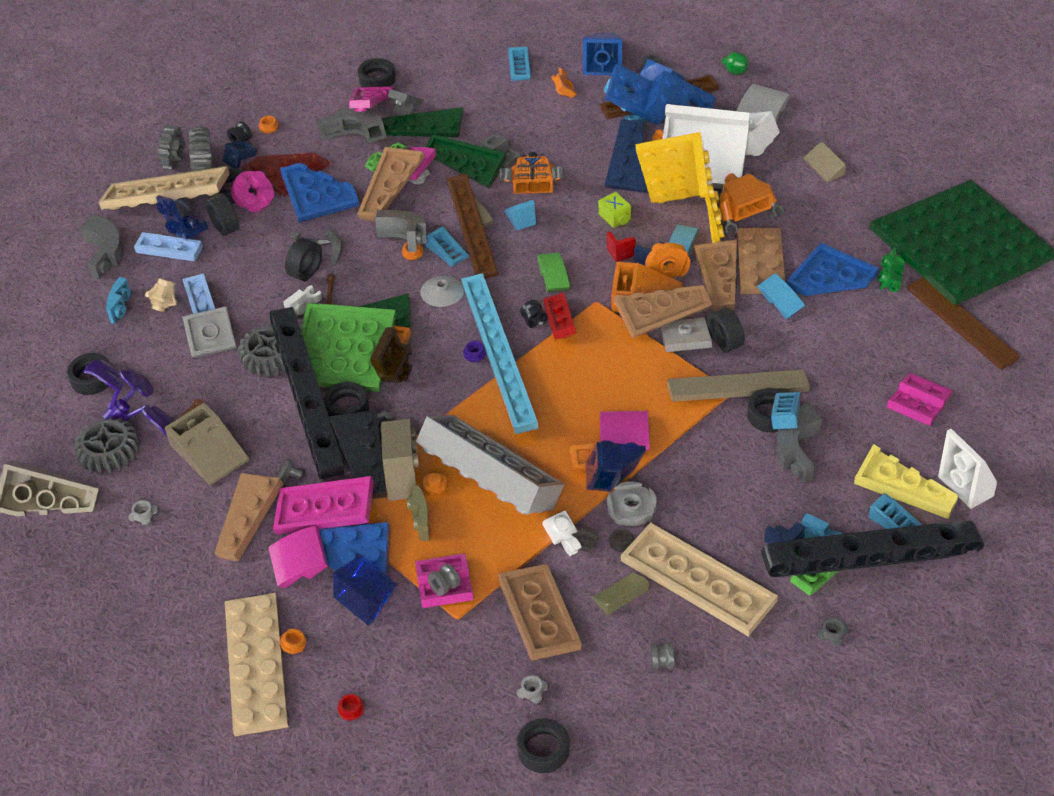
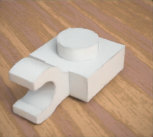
[284,285,322,316]
[542,510,581,556]

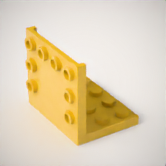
[636,132,724,243]

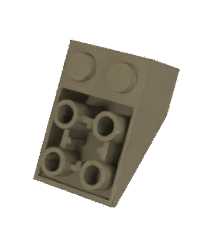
[165,403,249,486]

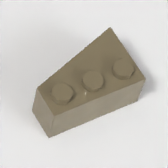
[381,419,419,501]

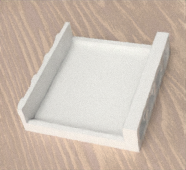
[663,104,751,192]

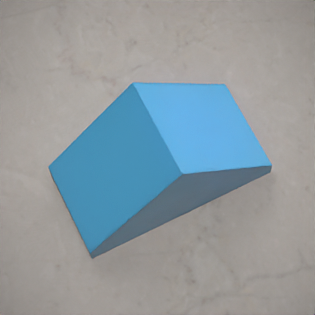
[504,200,536,231]

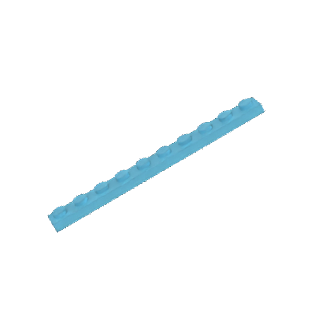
[461,273,539,434]

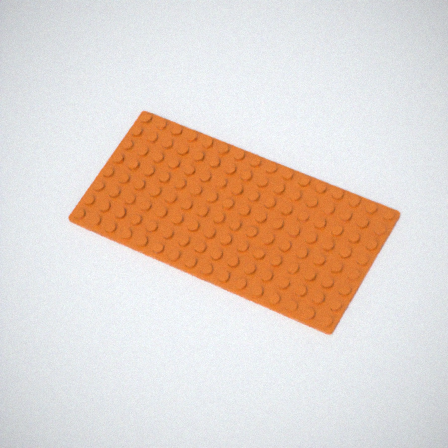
[345,302,727,619]

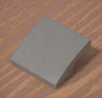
[736,84,790,121]

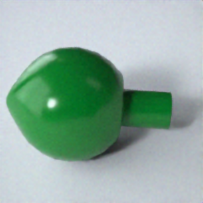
[722,52,749,75]

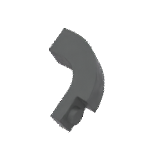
[316,108,387,144]
[375,210,427,252]
[80,214,124,279]
[776,403,821,483]

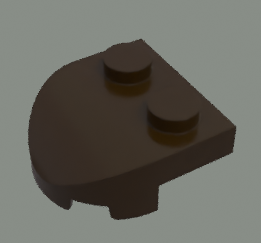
[370,327,412,383]

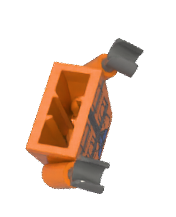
[499,152,565,194]
[720,173,784,237]

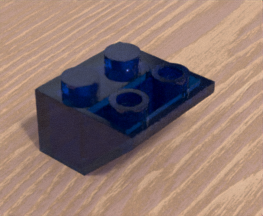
[586,440,646,492]

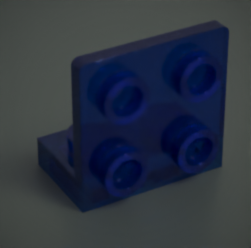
[156,195,209,240]

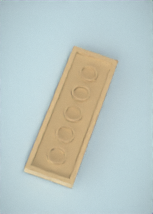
[99,166,230,210]
[621,523,778,637]
[225,593,288,736]

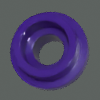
[463,341,486,362]

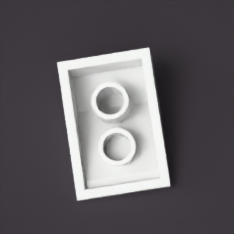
[745,111,780,156]
[938,429,997,509]

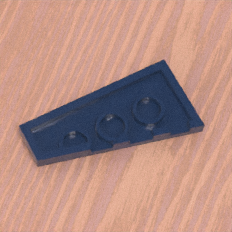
[605,119,646,193]

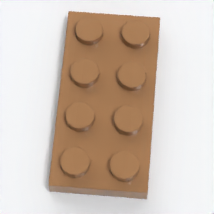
[737,228,785,294]
[498,564,582,661]

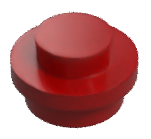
[337,694,365,721]

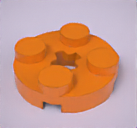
[645,243,690,278]

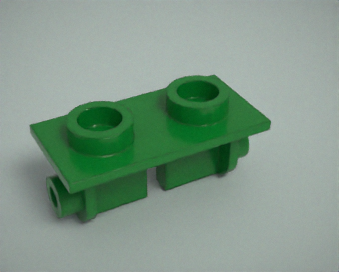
[878,247,905,292]

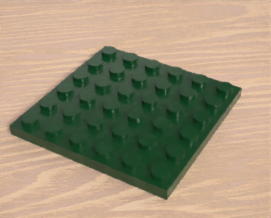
[869,180,1054,305]

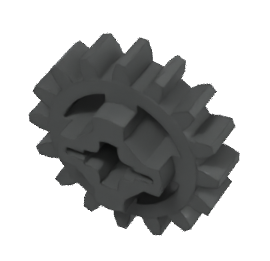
[157,125,186,170]

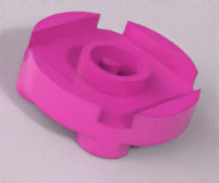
[231,171,274,212]

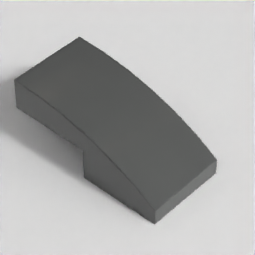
[480,133,522,168]

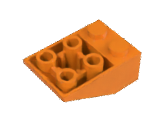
[611,262,683,313]

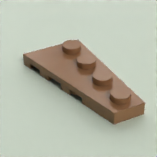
[357,147,425,221]
[694,240,737,312]
[613,285,713,339]
[215,473,283,562]

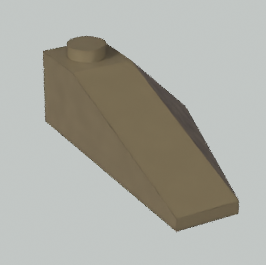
[0,460,100,517]

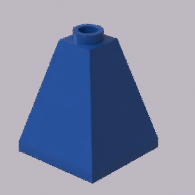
[583,33,623,76]

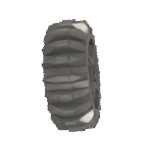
[189,126,213,172]
[238,324,286,378]
[74,416,139,475]

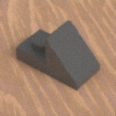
[388,89,424,115]

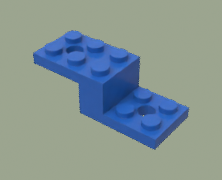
[605,64,716,125]

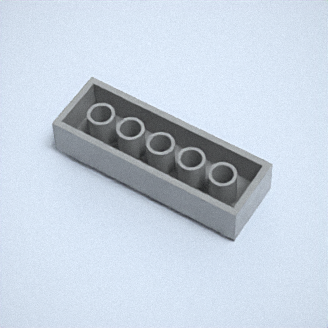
[416,415,565,515]

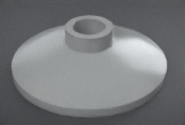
[420,276,464,307]

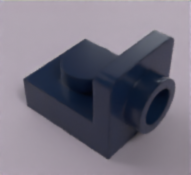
[223,141,257,169]

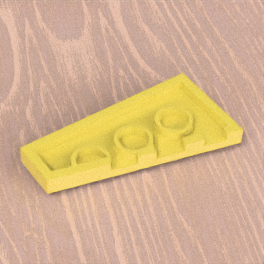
[854,444,958,519]

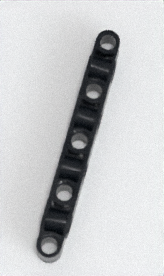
[269,307,344,480]
[761,521,984,577]

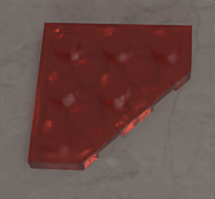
[242,152,329,197]

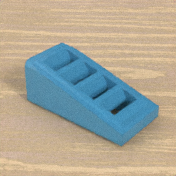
[508,46,531,81]
[425,226,469,267]
[771,392,800,429]
[868,493,922,529]

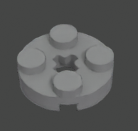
[607,481,657,526]

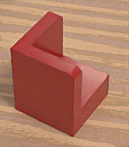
[606,231,636,262]

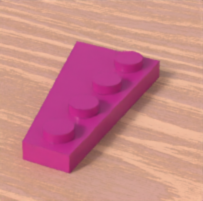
[349,87,394,112]

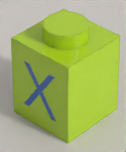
[598,192,631,228]

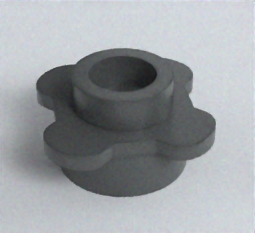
[818,618,849,646]

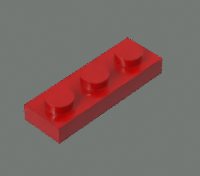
[543,292,576,340]

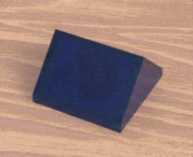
[333,555,398,626]

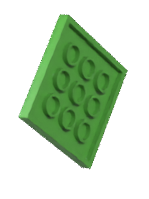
[301,303,396,392]

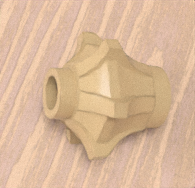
[145,278,178,312]

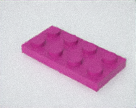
[273,476,374,535]

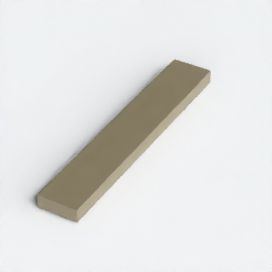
[667,370,810,402]

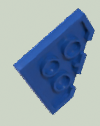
[280,163,359,223]
[786,243,879,296]
[319,522,390,596]

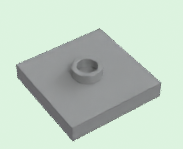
[182,306,237,359]
[660,317,712,352]

